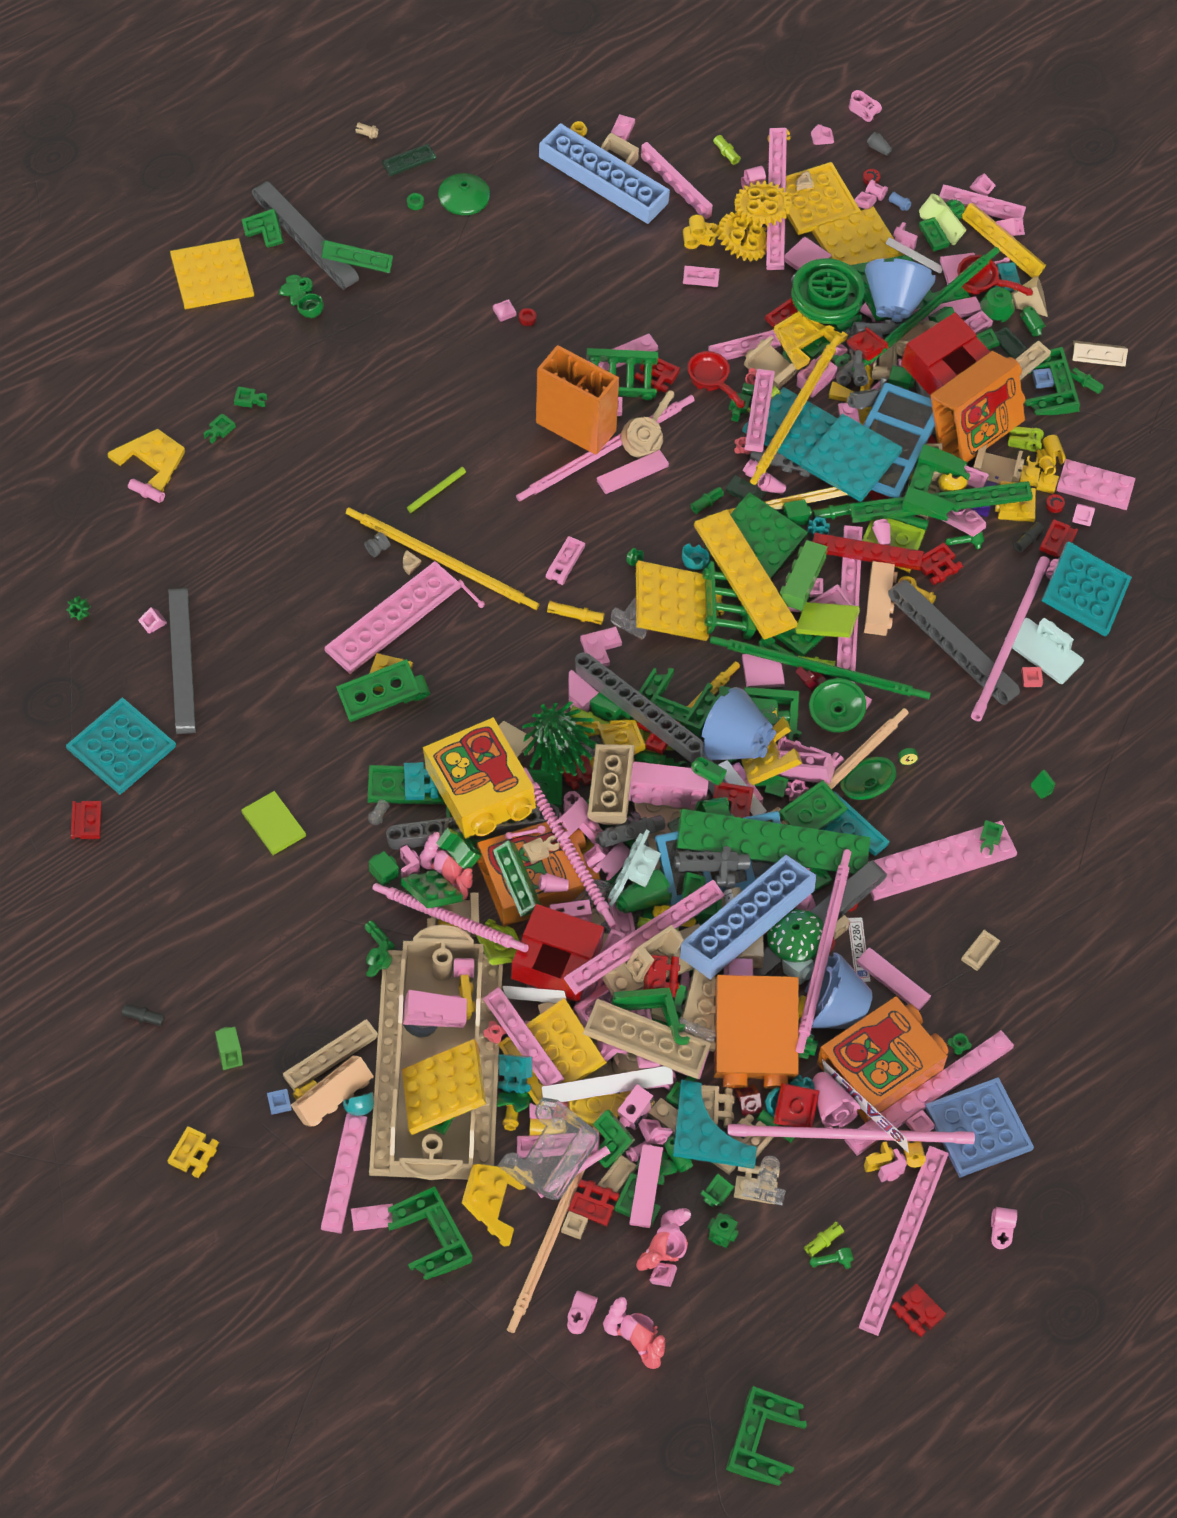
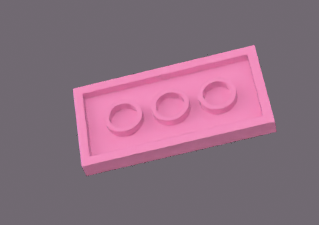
[1056,459,1136,510]

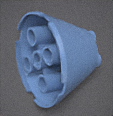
[865,259,936,322]
[702,687,776,760]

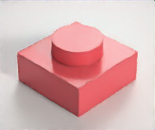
[1021,667,1043,687]

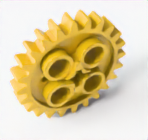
[735,181,791,227]
[717,211,767,261]

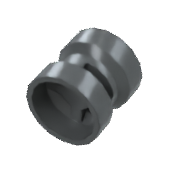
[364,532,390,557]

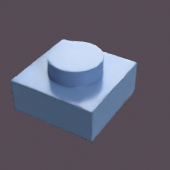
[1032,368,1054,388]
[267,1089,292,1115]

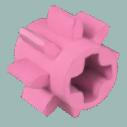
[785,778,809,801]

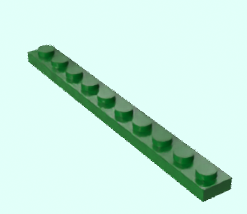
[849,481,1033,523]

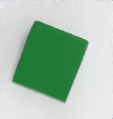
[1031,770,1055,799]

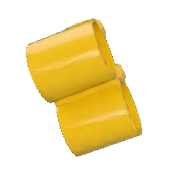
[683,215,719,249]

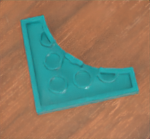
[821,791,889,856]
[673,1080,757,1169]

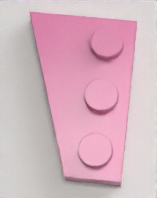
[942,508,986,537]

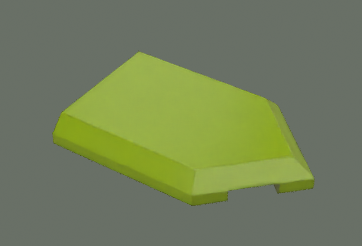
[476,919,520,965]

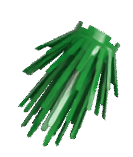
[522,702,598,781]

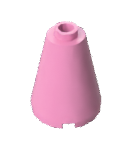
[812,1072,860,1128]

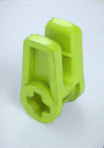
[1008,427,1044,452]

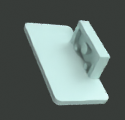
[1005,618,1084,684]
[608,829,661,907]

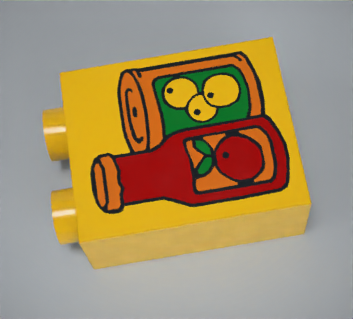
[423,717,536,838]

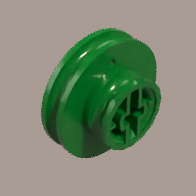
[791,258,865,324]

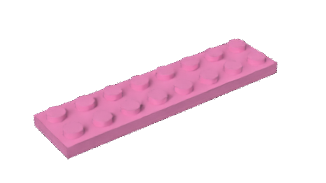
[325,561,460,674]
[868,821,1017,901]

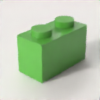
[215,1027,243,1070]

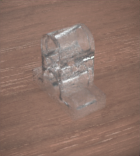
[611,597,647,640]
[742,1156,786,1205]

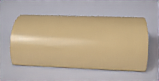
[587,744,635,825]

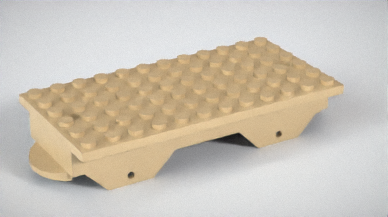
[369,925,503,1180]

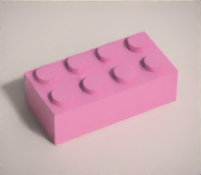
[629,762,708,810]

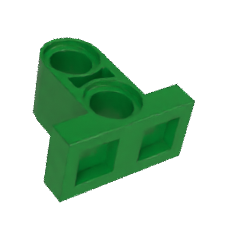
[436,828,482,869]

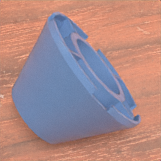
[799,953,872,1029]

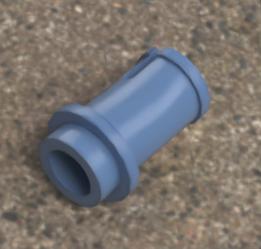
[889,192,911,211]

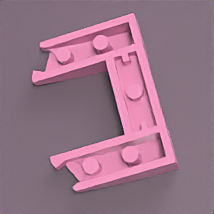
[555,797,630,880]

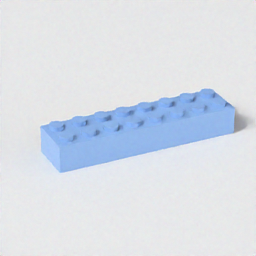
[539,123,670,224]
[680,855,816,979]

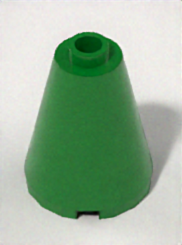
[615,869,672,914]

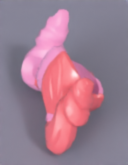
[419,832,473,900]
[636,1208,691,1271]
[603,1297,665,1369]

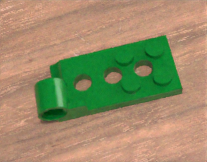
[336,659,431,722]

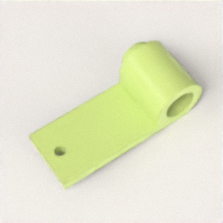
[919,194,966,245]

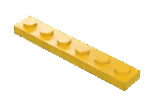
[962,203,1046,278]

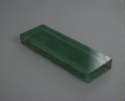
[382,144,436,176]

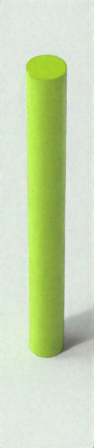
[407,467,466,513]

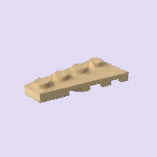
[680,968,715,1052]

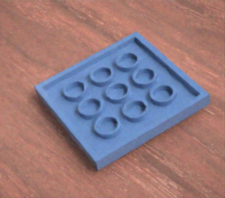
[925,1077,1034,1178]

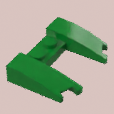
[1025,347,1080,415]
[902,444,970,521]
[639,668,721,738]
[388,1186,472,1280]
[726,1386,807,1486]

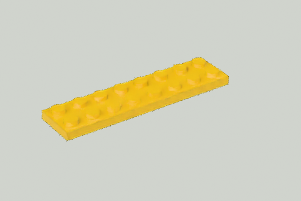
[694,510,798,640]

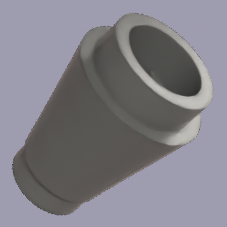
[867,132,893,156]

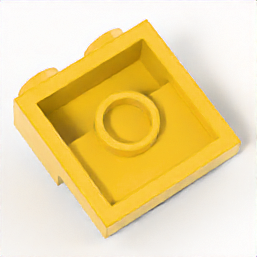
[995,481,1036,522]

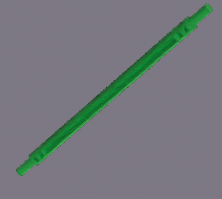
[852,246,1000,371]
[710,636,931,700]

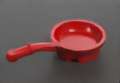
[957,255,1033,296]
[688,351,745,408]

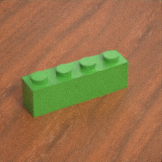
[780,540,828,611]

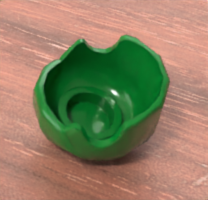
[297,293,324,318]

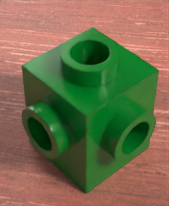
[707,1213,739,1248]

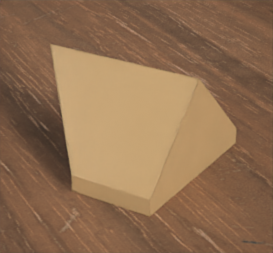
[1011,276,1048,317]

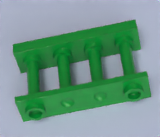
[586,348,658,400]
[703,561,756,640]

